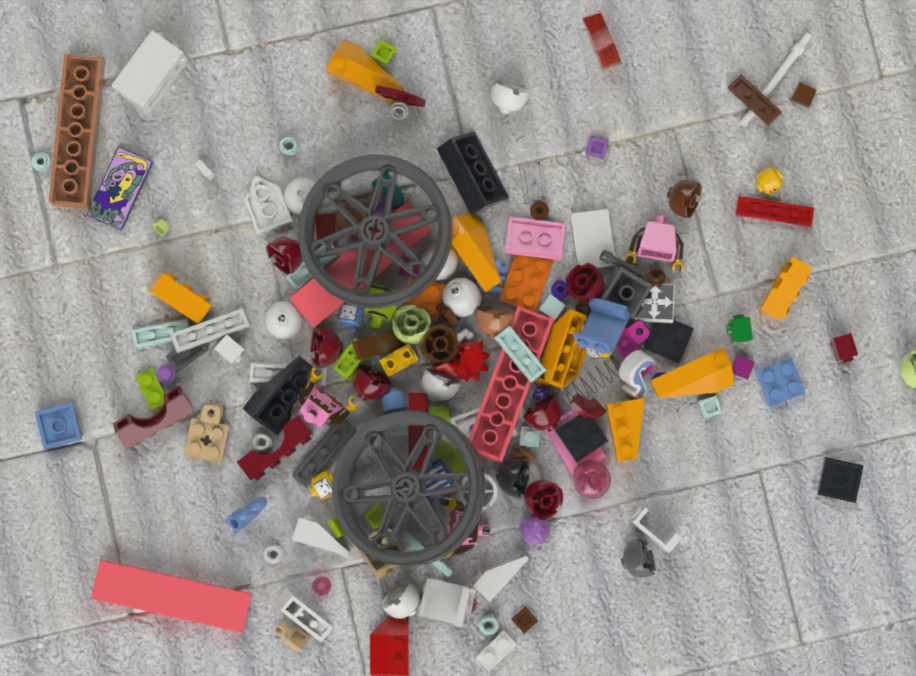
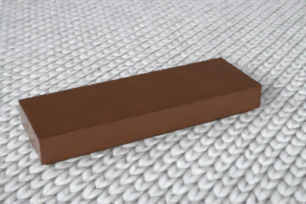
[728,75,782,127]
[352,330,407,360]

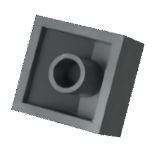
[598,265,653,319]

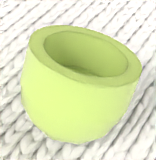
[153,219,170,236]

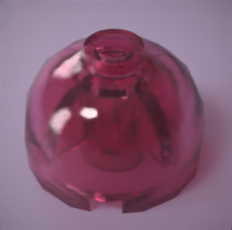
[572,460,611,499]

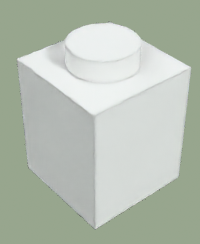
[214,335,246,365]

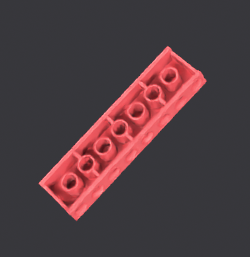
[289,201,432,328]
[469,306,554,464]
[91,560,253,633]

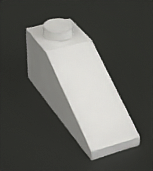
[292,515,350,556]
[473,555,529,601]
[274,587,334,642]

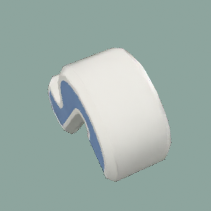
[619,350,654,399]

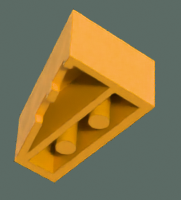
[147,271,212,324]
[605,398,645,462]

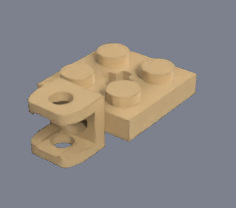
[184,403,230,463]

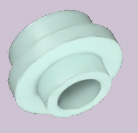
[280,136,299,156]
[32,152,51,172]
[479,615,498,635]

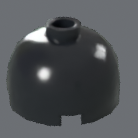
[496,458,529,498]

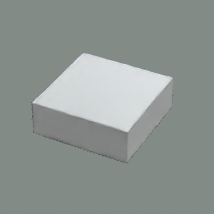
[195,159,215,180]

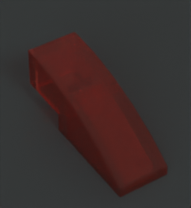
[583,13,621,70]

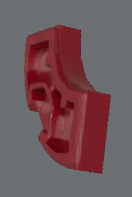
[375,85,426,107]
[570,393,606,420]

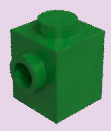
[726,314,753,344]

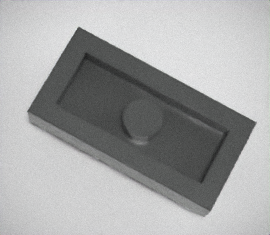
[166,344,209,372]

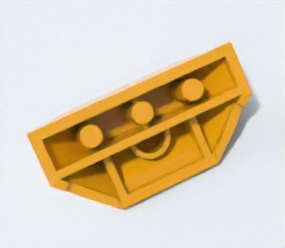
[541,309,587,389]

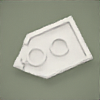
[244,175,293,235]

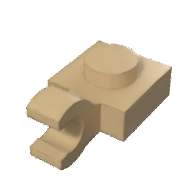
[274,620,311,653]

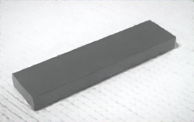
[292,419,356,488]

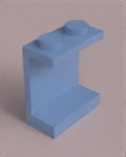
[573,298,630,354]

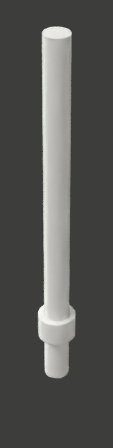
[739,32,812,128]

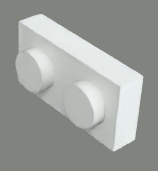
[476,630,517,672]

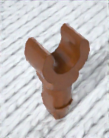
[510,444,536,460]

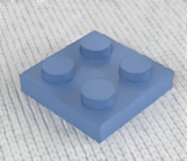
[755,358,805,407]
[35,402,83,449]

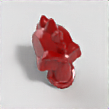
[432,340,490,382]

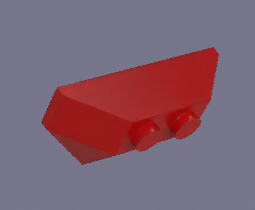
[370,615,409,676]

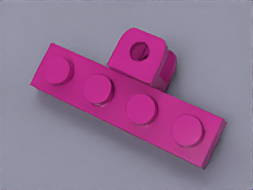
[615,322,655,377]

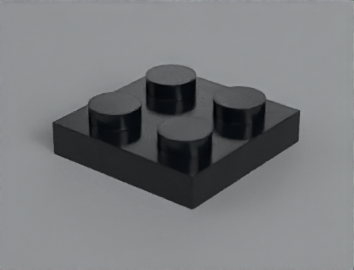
[644,319,694,364]
[555,415,608,463]
[817,457,864,503]

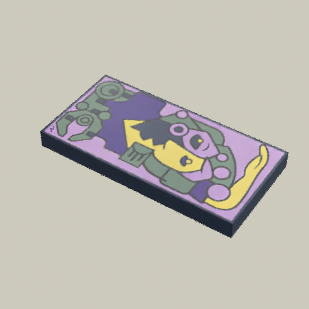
[87,146,154,231]

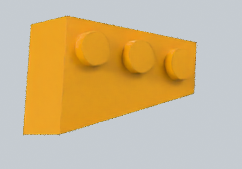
[758,256,813,321]

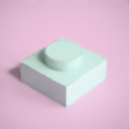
[519,426,540,447]

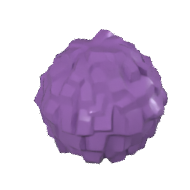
[519,515,550,546]

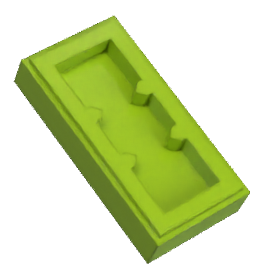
[435,439,466,473]

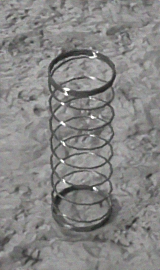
[553,355,621,414]

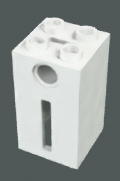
[111,30,189,115]

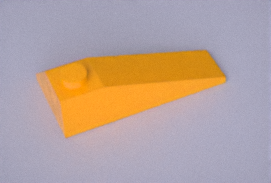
[326,40,404,104]
[451,214,501,293]
[650,347,734,398]

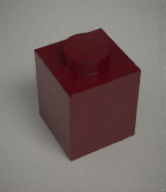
[830,333,858,363]

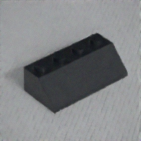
[436,131,509,216]

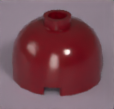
[266,237,303,275]
[566,263,605,302]
[310,328,343,366]
[352,364,392,401]
[523,396,562,432]
[524,479,564,519]

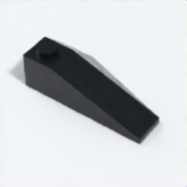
[242,356,313,436]

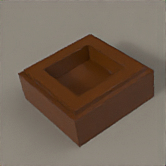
[791,82,817,108]
[436,303,459,326]
[511,606,538,634]

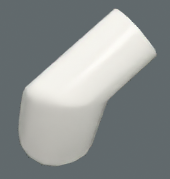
[457,329,474,346]

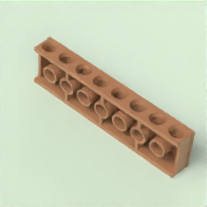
[48,54,106,209]

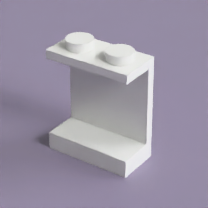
[630,507,682,553]
[418,578,476,628]

